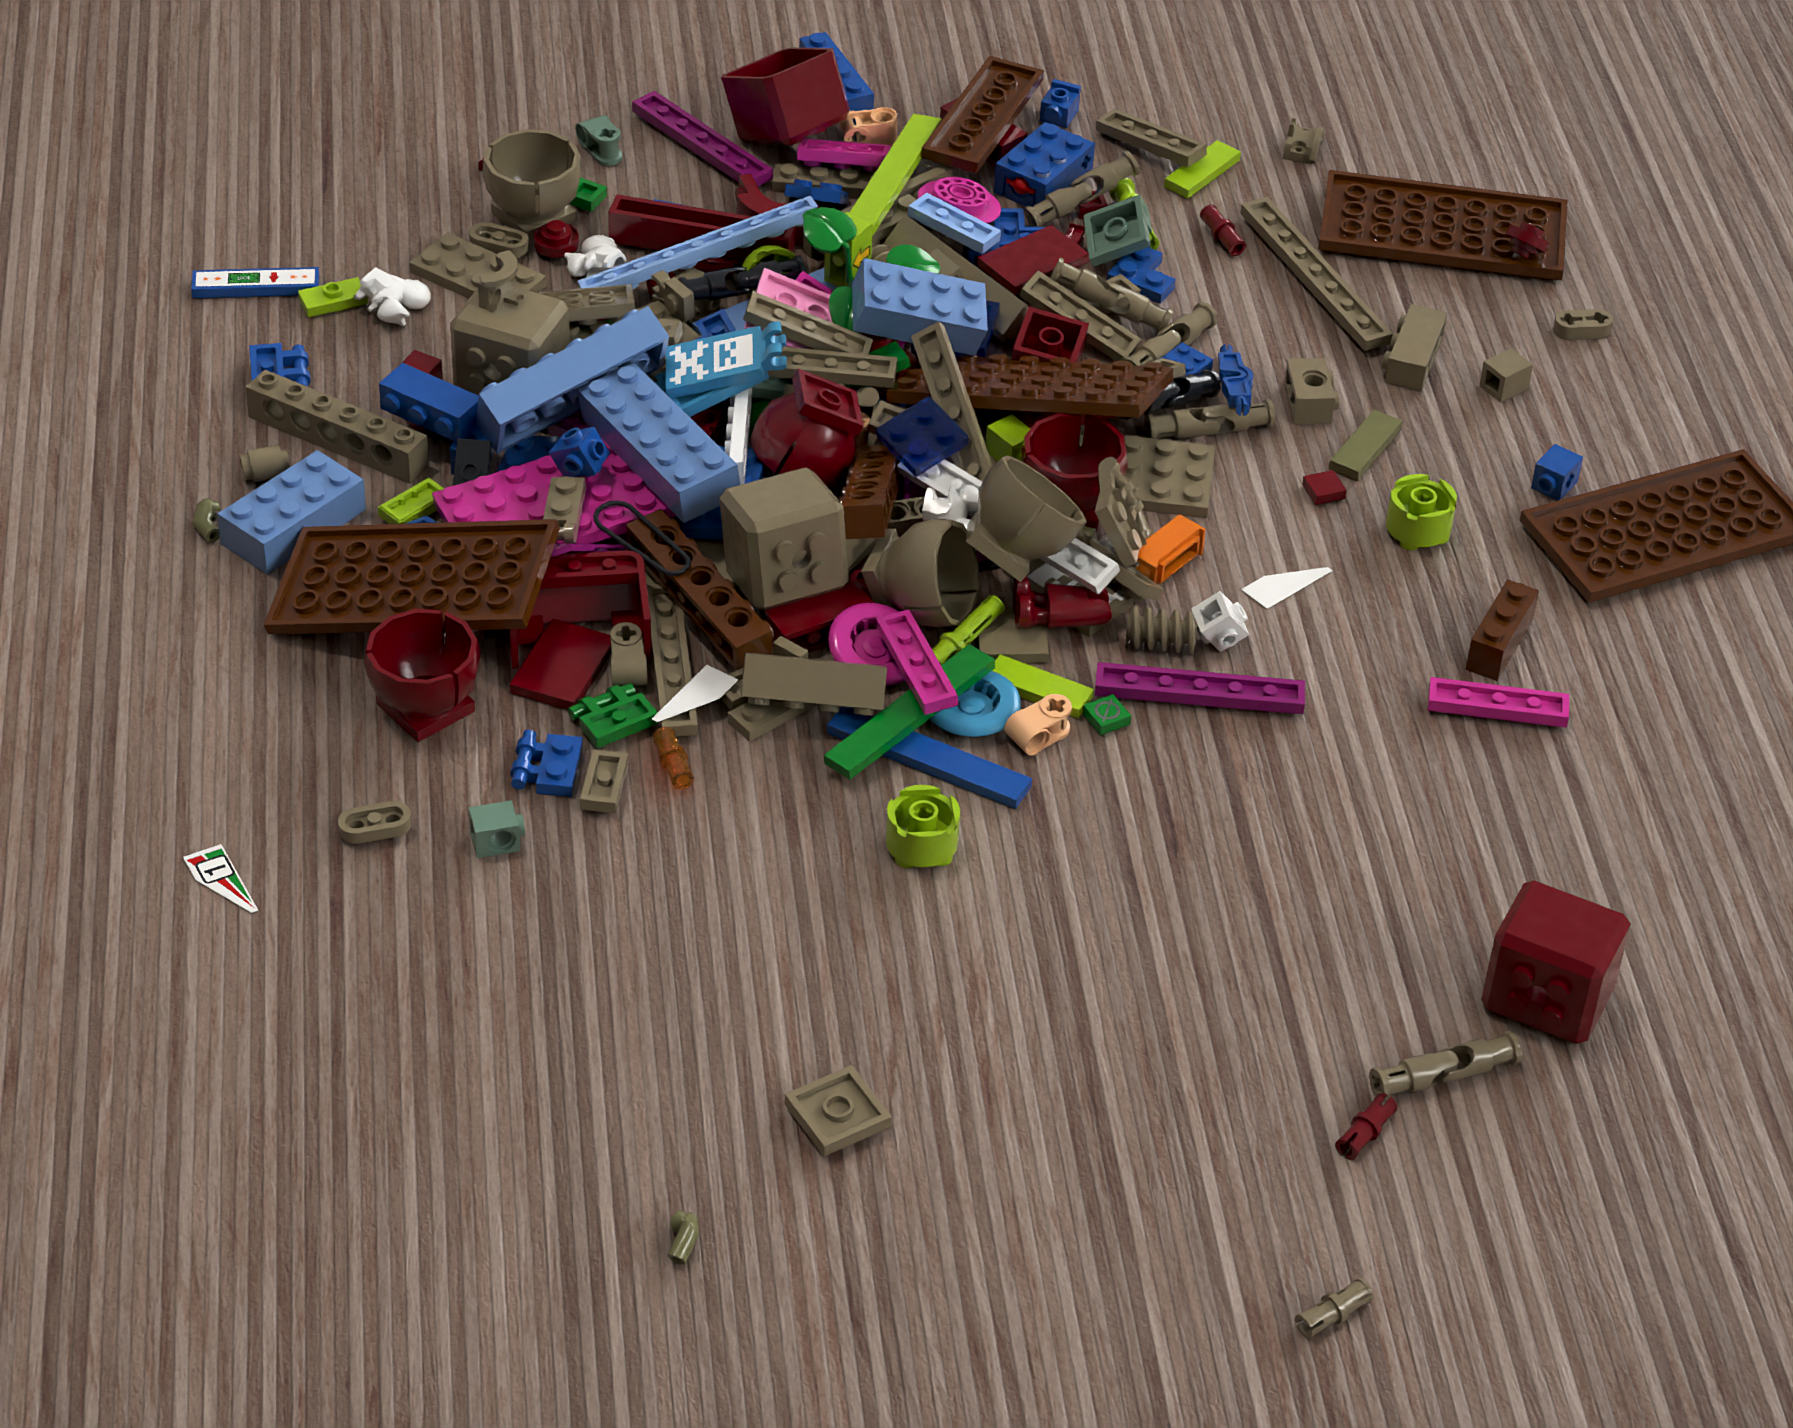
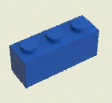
[379,363,479,442]

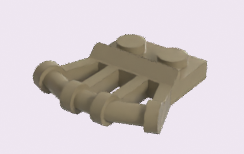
[1095,457,1154,567]

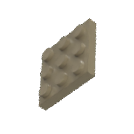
[538,284,635,325]
[1124,435,1215,518]

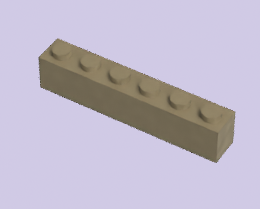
[883,214,1030,343]

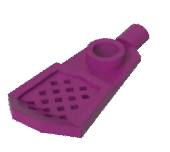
[551,544,627,557]

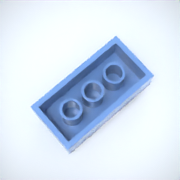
[852,258,988,356]
[217,450,366,574]

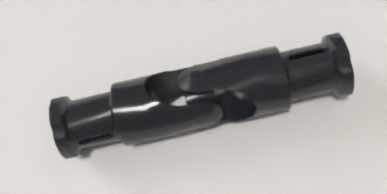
[678,255,806,301]
[1117,369,1221,420]

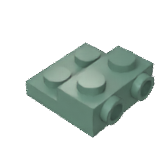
[1084,194,1152,267]

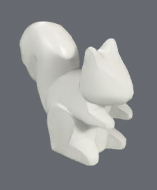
[564,235,627,277]
[354,267,431,326]
[922,485,978,551]

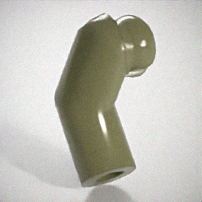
[192,498,221,543]
[667,1210,699,1264]

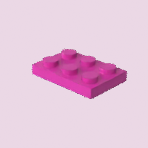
[797,138,891,171]

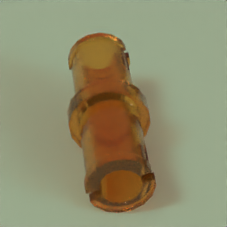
[653,727,694,790]

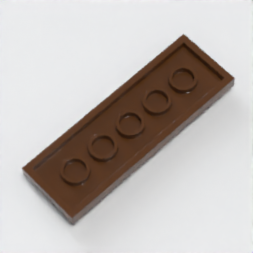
[921,56,1044,173]

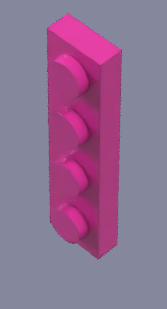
[876,609,958,715]
[1427,677,1569,728]

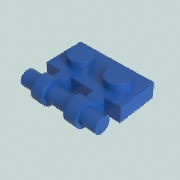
[249,343,311,387]
[510,730,583,797]

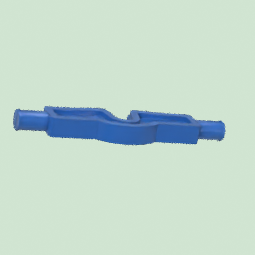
[1218,344,1253,416]

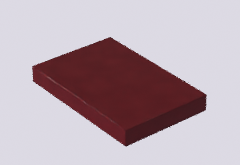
[978,225,1089,295]
[509,619,612,709]

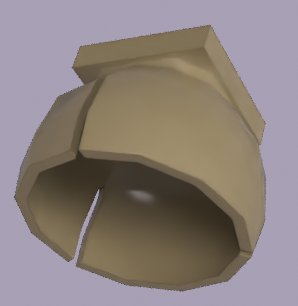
[482,129,582,241]
[966,456,1087,582]
[861,518,979,629]

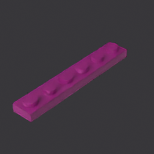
[632,91,773,187]
[1095,662,1305,714]

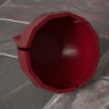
[749,368,864,490]
[1021,413,1128,532]
[364,609,481,742]

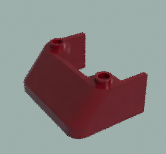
[509,550,651,669]

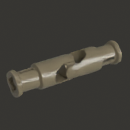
[1024,150,1140,227]
[1050,257,1174,333]
[1120,302,1217,366]
[1144,399,1276,439]
[1369,1030,1522,1101]

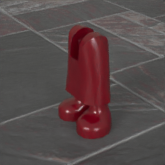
[1012,576,1112,629]

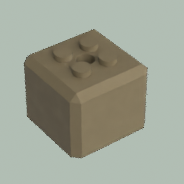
[450,287,570,396]
[719,468,849,611]

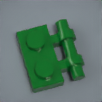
[567,683,659,748]

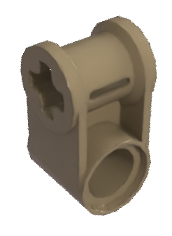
[610,622,647,687]

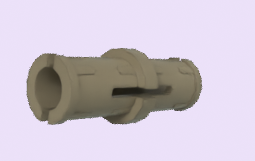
[1295,1278,1374,1339]

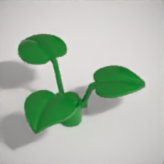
[802,207,941,333]

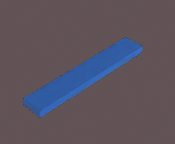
[827,706,1032,809]

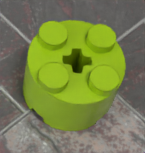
[1386,474,1457,550]
[886,785,960,868]

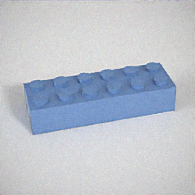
[476,306,669,454]
[577,363,740,523]

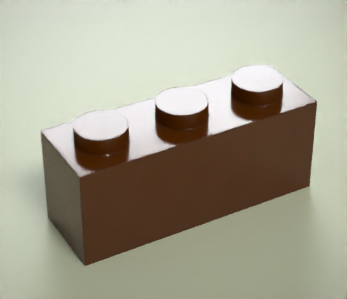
[1465,579,1539,681]

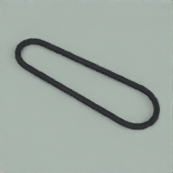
[593,500,691,576]

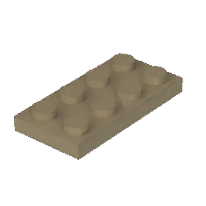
[409,232,547,299]

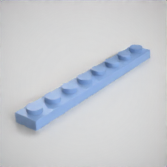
[578,196,818,289]

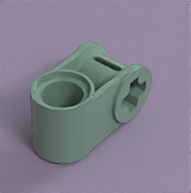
[575,115,623,166]

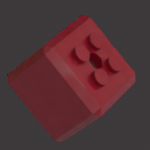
[721,47,850,145]
[1481,880,1631,1044]

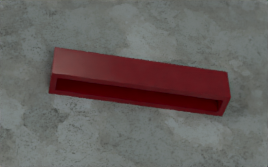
[608,194,796,265]

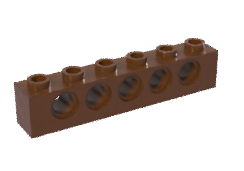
[840,444,902,539]
[626,508,774,670]

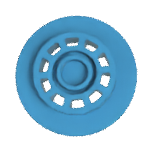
[930,671,1021,737]

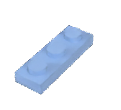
[907,193,1001,254]

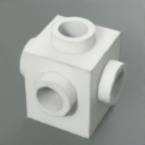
[1191,591,1249,652]

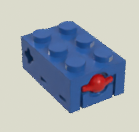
[994,122,1095,214]

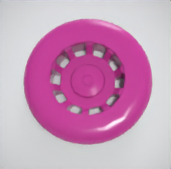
[918,177,1001,224]
[828,603,905,686]

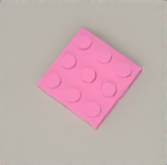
[743,268,833,349]

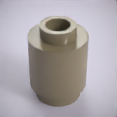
[239,444,290,483]

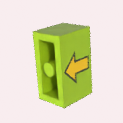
[824,212,873,287]

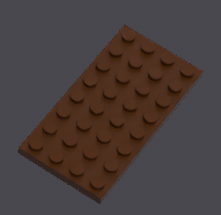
[1318,170,1568,281]
[887,353,1173,418]
[1520,449,1793,603]
[264,519,560,634]

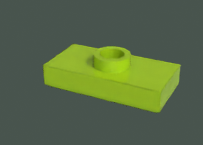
[298,277,368,317]
[378,478,444,524]

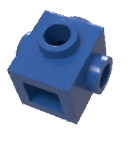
[549,427,610,477]

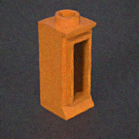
[1135,514,1206,584]

